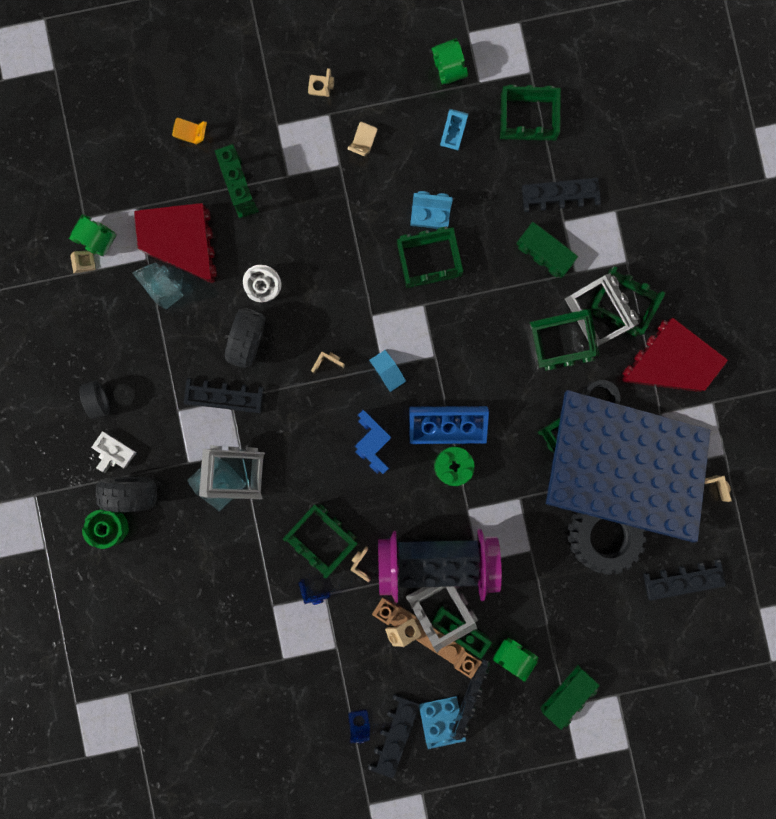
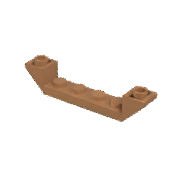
[372,598,482,678]

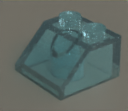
[133,262,184,309]
[187,457,247,511]

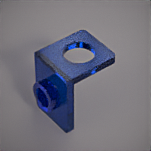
[299,579,331,605]
[348,710,370,743]

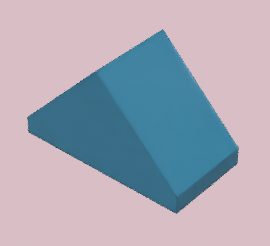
[440,109,468,150]
[370,350,406,392]

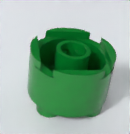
[432,38,468,85]
[69,214,117,257]
[434,447,474,486]
[82,509,129,549]
[492,638,539,682]

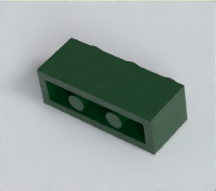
[516,222,579,278]
[431,605,492,659]
[540,665,600,730]

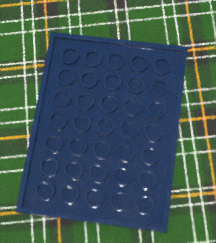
[546,390,711,542]

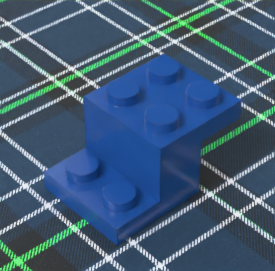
[355,410,391,474]

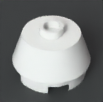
[243,265,281,302]

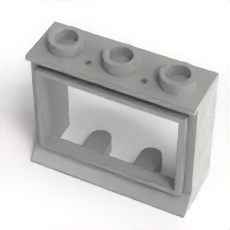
[565,273,639,346]
[199,445,265,499]
[406,586,478,653]

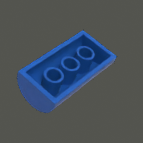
[409,406,489,444]

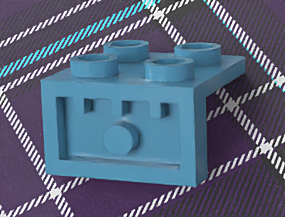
[410,191,453,229]
[419,697,466,749]

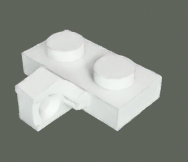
[91,431,136,473]

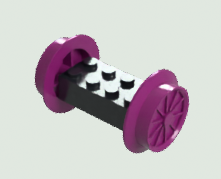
[378,529,502,603]

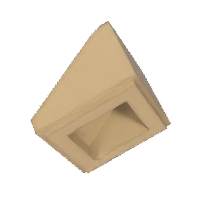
[71,251,96,273]

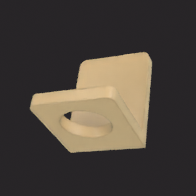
[308,68,334,97]
[348,122,378,156]
[311,352,345,373]
[705,475,731,502]
[351,547,371,582]
[385,619,421,647]

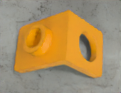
[172,118,207,144]

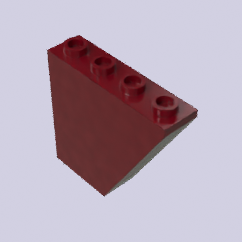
[134,203,217,283]
[621,318,728,392]

